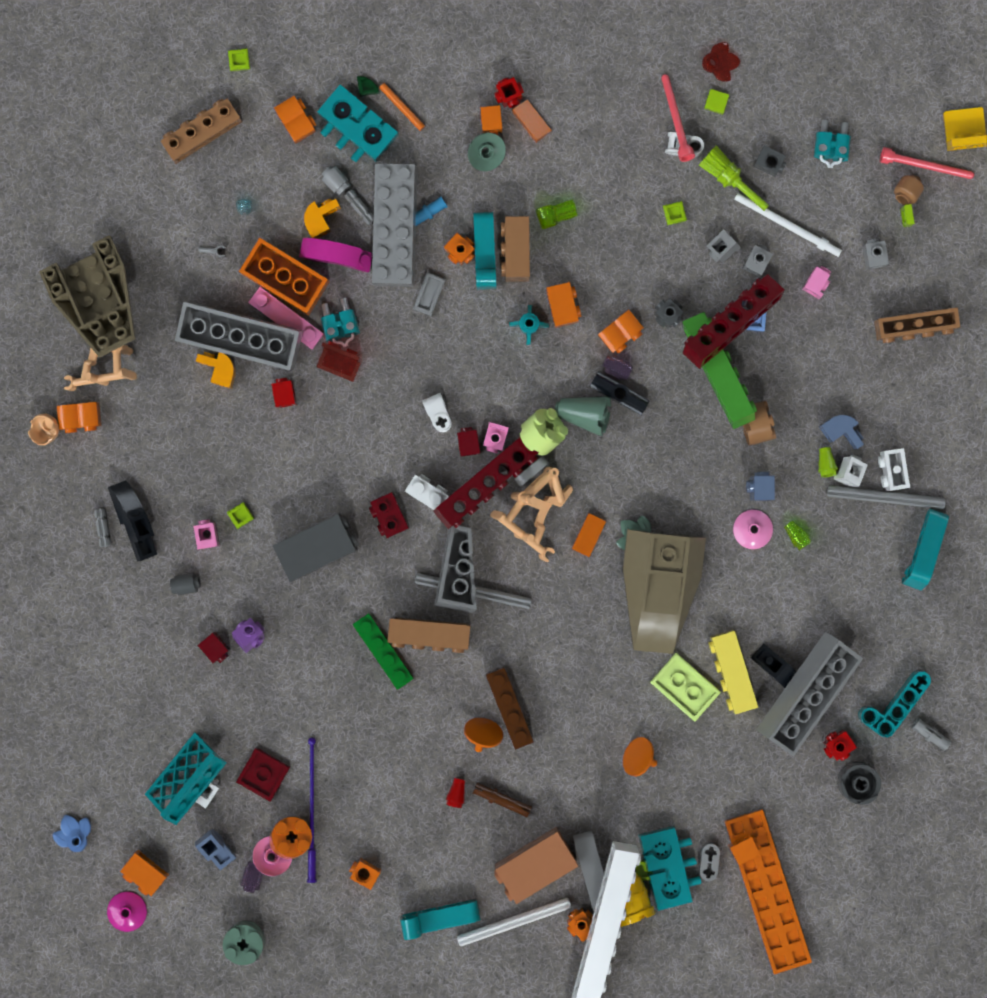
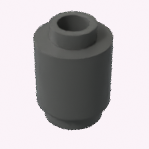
[170,572,201,595]

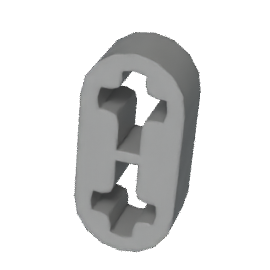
[514,456,549,487]
[699,842,720,881]

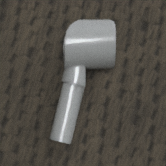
[198,245,226,258]

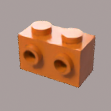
[546,282,581,328]
[120,850,169,896]

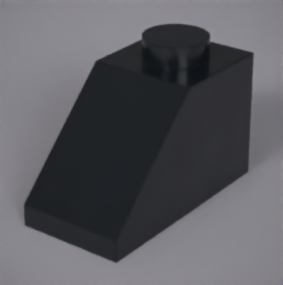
[751,643,796,688]

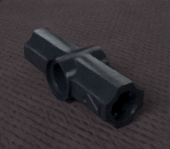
[590,371,650,416]

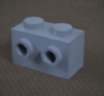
[746,472,775,501]

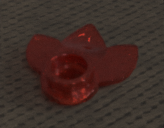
[702,42,741,82]

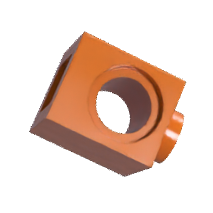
[480,105,502,136]
[728,834,761,866]
[349,858,381,890]

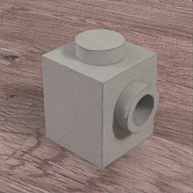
[862,238,889,270]
[742,244,773,278]

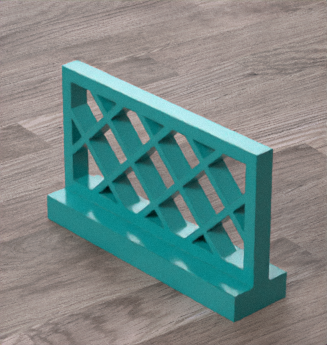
[145,733,227,825]

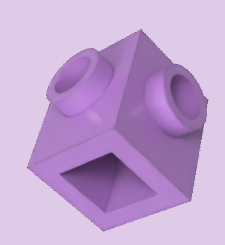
[232,618,265,653]

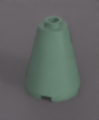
[555,396,611,436]

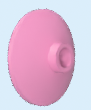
[733,510,773,549]
[252,836,292,876]

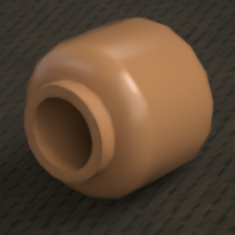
[894,175,924,205]

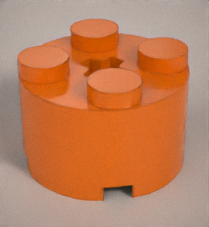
[269,817,312,859]

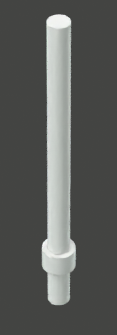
[735,193,842,257]

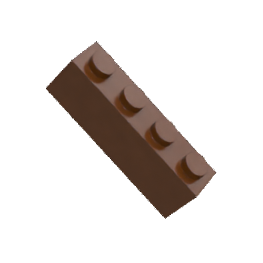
[486,667,534,750]

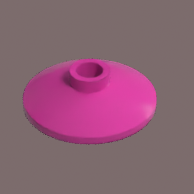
[107,892,147,932]

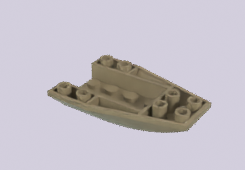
[39,235,136,358]
[623,529,706,654]

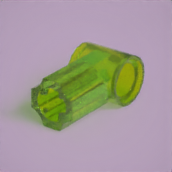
[535,199,578,229]

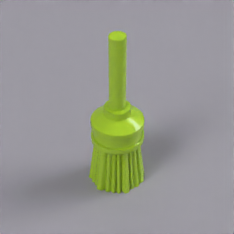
[698,145,769,211]

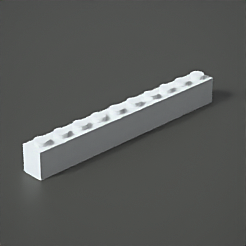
[571,841,641,998]

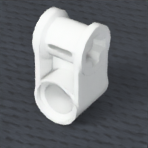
[665,132,704,157]
[422,393,452,432]

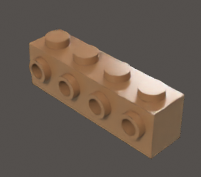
[161,98,242,164]
[874,307,960,343]

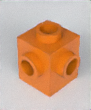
[444,233,475,266]
[566,908,593,942]

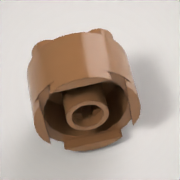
[743,400,776,446]

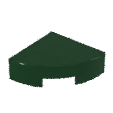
[357,76,380,97]

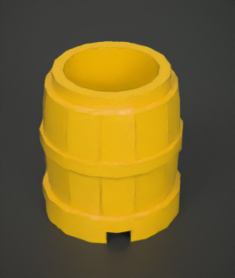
[620,873,656,927]

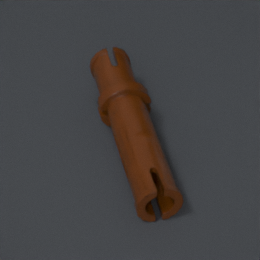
[472,782,532,818]

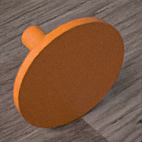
[464,718,503,752]
[623,737,657,777]

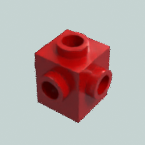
[494,77,524,108]
[823,729,857,761]

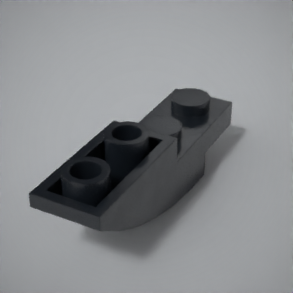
[108,480,157,562]

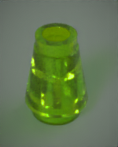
[784,520,812,551]

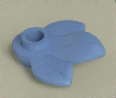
[53,815,91,852]

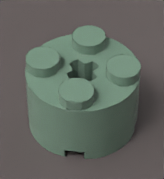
[223,921,265,965]

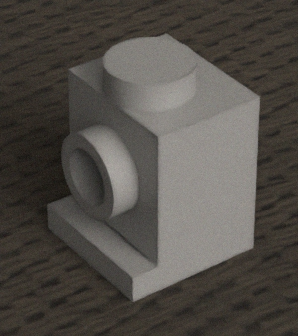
[707,229,741,263]

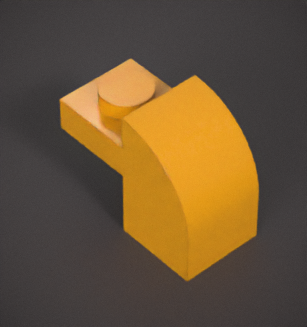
[304,198,341,239]
[196,352,236,389]

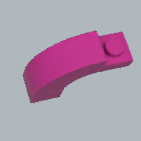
[299,238,373,273]

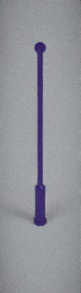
[307,737,317,883]

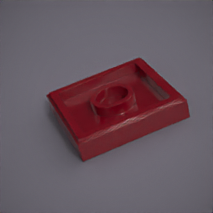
[236,747,290,802]

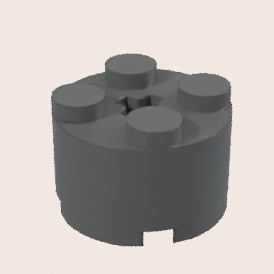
[837,762,881,805]

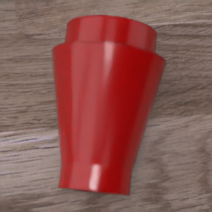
[445,778,466,809]

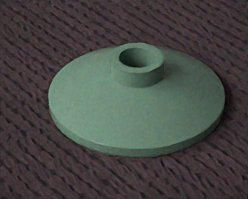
[468,132,506,171]

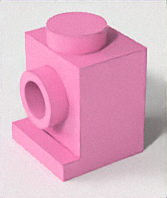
[802,266,831,299]
[483,422,509,454]
[193,519,220,550]

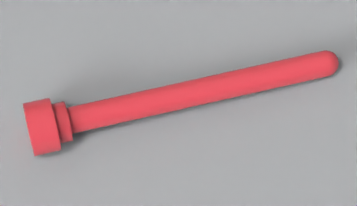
[661,74,695,162]
[880,147,974,179]

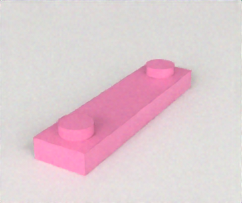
[248,287,324,350]

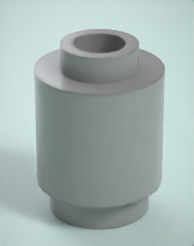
[322,166,351,196]

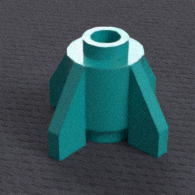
[509,305,549,345]

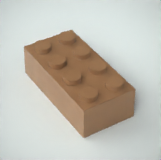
[388,617,471,653]

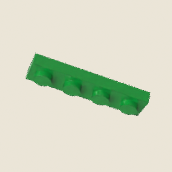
[352,613,414,690]

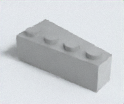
[434,526,477,613]

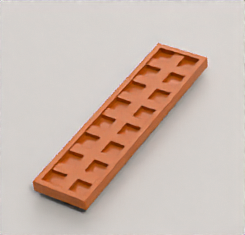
[724,809,812,975]

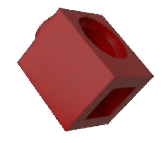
[271,378,297,408]

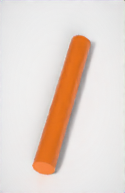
[379,83,425,131]

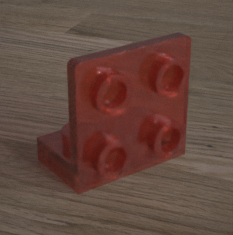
[316,341,362,382]

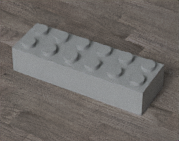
[372,164,418,287]
[175,301,303,370]
[756,632,863,757]

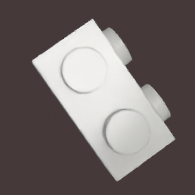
[878,448,910,491]
[405,474,449,510]

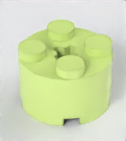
[520,408,568,455]

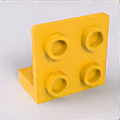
[943,107,987,151]

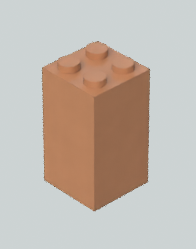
[494,827,578,904]

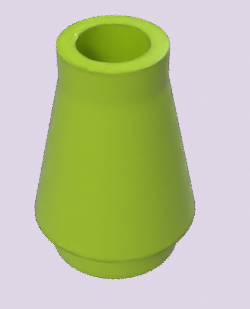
[818,447,838,478]

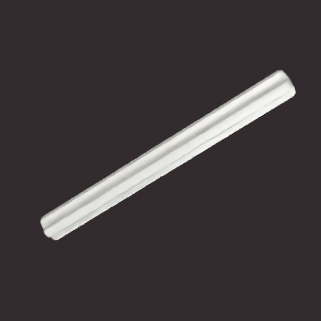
[457,898,571,946]

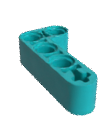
[473,212,496,290]
[902,508,949,591]
[858,670,931,738]
[400,899,481,940]

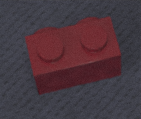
[369,492,409,538]

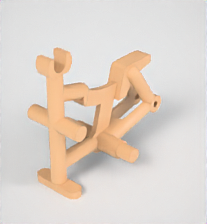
[64,345,137,391]
[490,466,573,562]

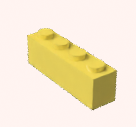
[708,630,758,715]

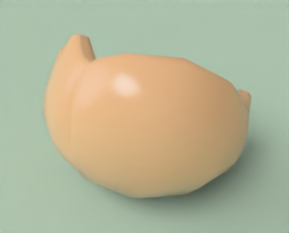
[28,413,59,446]

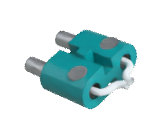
[814,120,851,168]
[321,298,360,347]

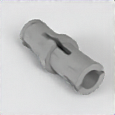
[911,718,951,751]

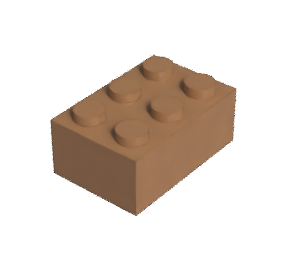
[501,216,530,282]

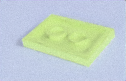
[650,653,721,722]

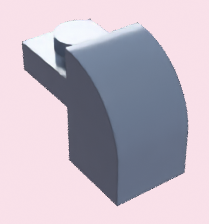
[819,415,864,450]
[195,829,236,870]

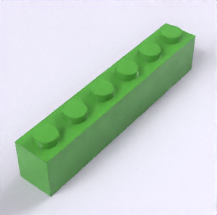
[682,312,757,429]

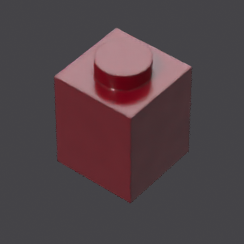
[457,427,480,457]
[197,632,230,664]

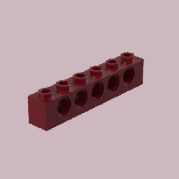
[683,274,785,369]
[433,437,539,530]

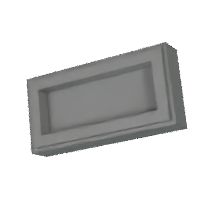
[413,272,446,316]

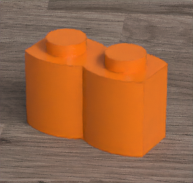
[274,96,316,144]
[598,310,644,354]
[57,402,102,434]

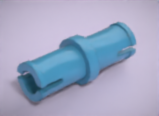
[416,196,448,226]

